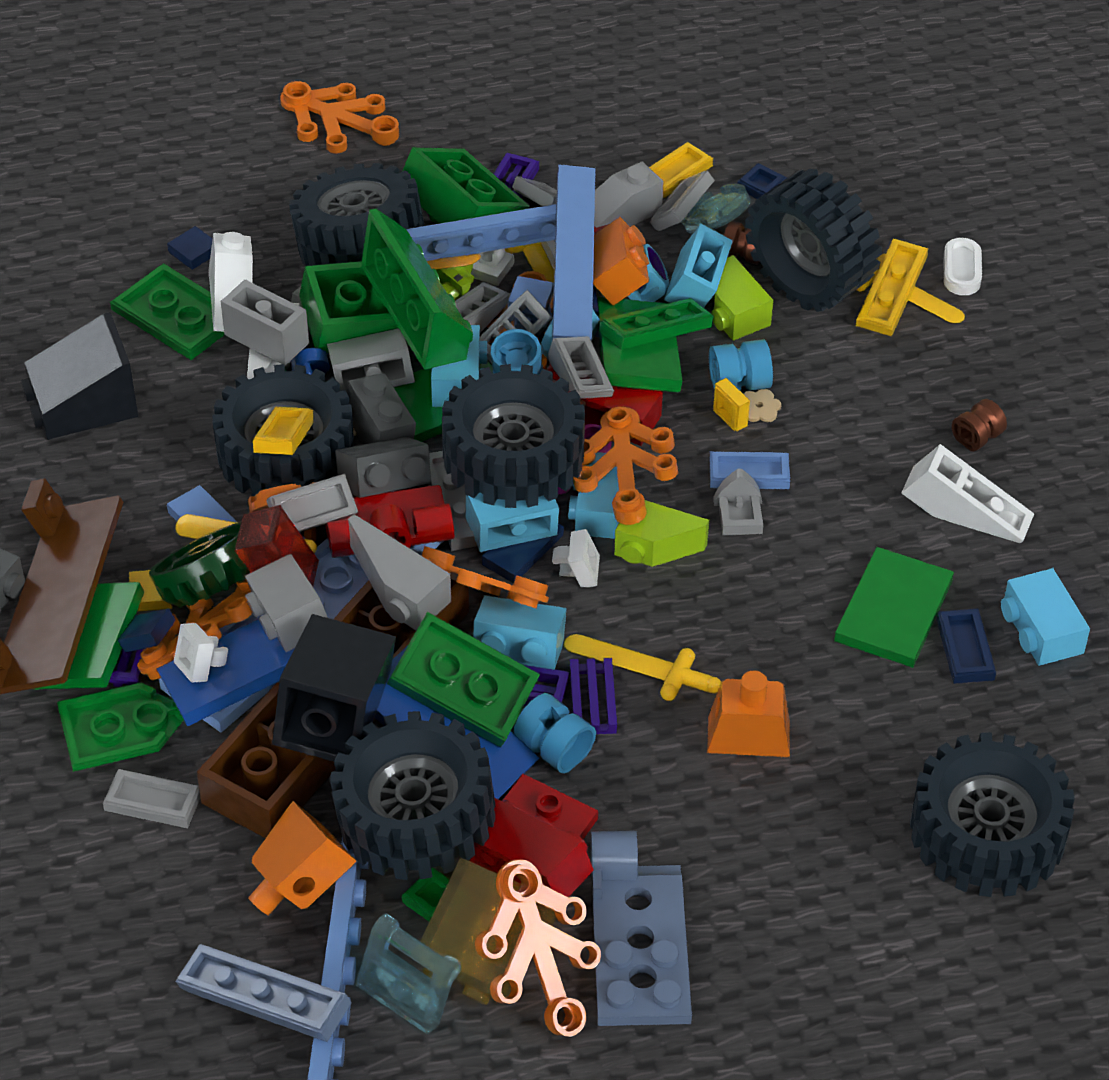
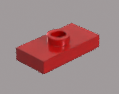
[502,774,598,839]

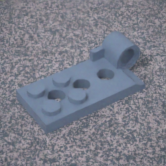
[591,831,692,1026]

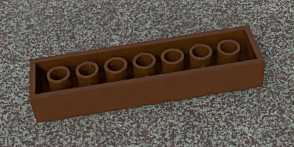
[197,572,469,838]

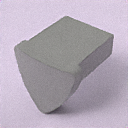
[713,469,763,535]

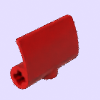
[325,485,455,558]

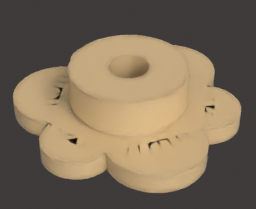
[744,389,781,422]

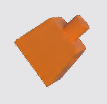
[707,671,790,757]
[248,801,357,916]

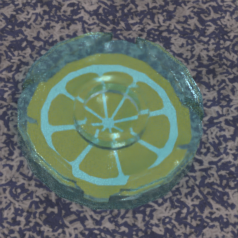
[682,183,751,234]

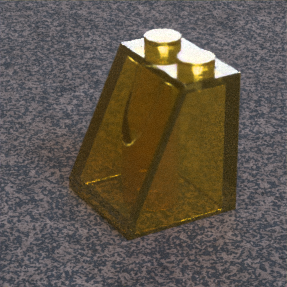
[412,857,556,1006]

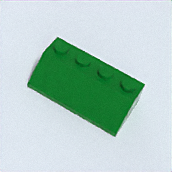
[361,208,473,370]

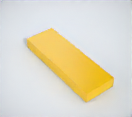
[856,238,928,336]

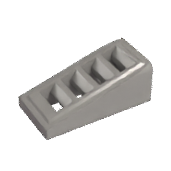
[455,282,511,333]
[480,290,553,364]
[547,336,614,399]

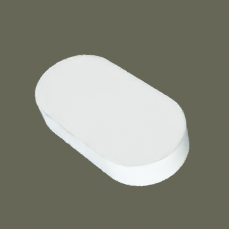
[944,238,982,295]

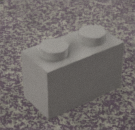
[220,280,309,366]
[327,328,415,392]
[245,554,328,652]

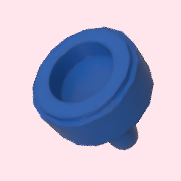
[290,348,330,375]

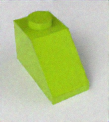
[711,255,773,341]
[614,500,709,567]

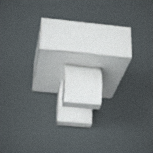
[471,249,514,286]
[552,529,600,587]
[174,623,228,683]

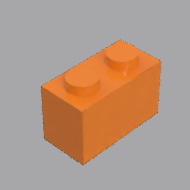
[593,217,649,306]

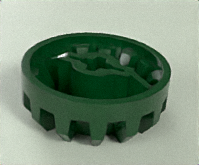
[149,522,263,608]

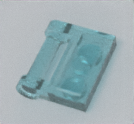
[356,914,461,1035]

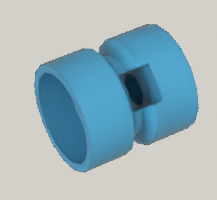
[491,329,543,375]
[709,339,773,391]
[514,693,596,773]

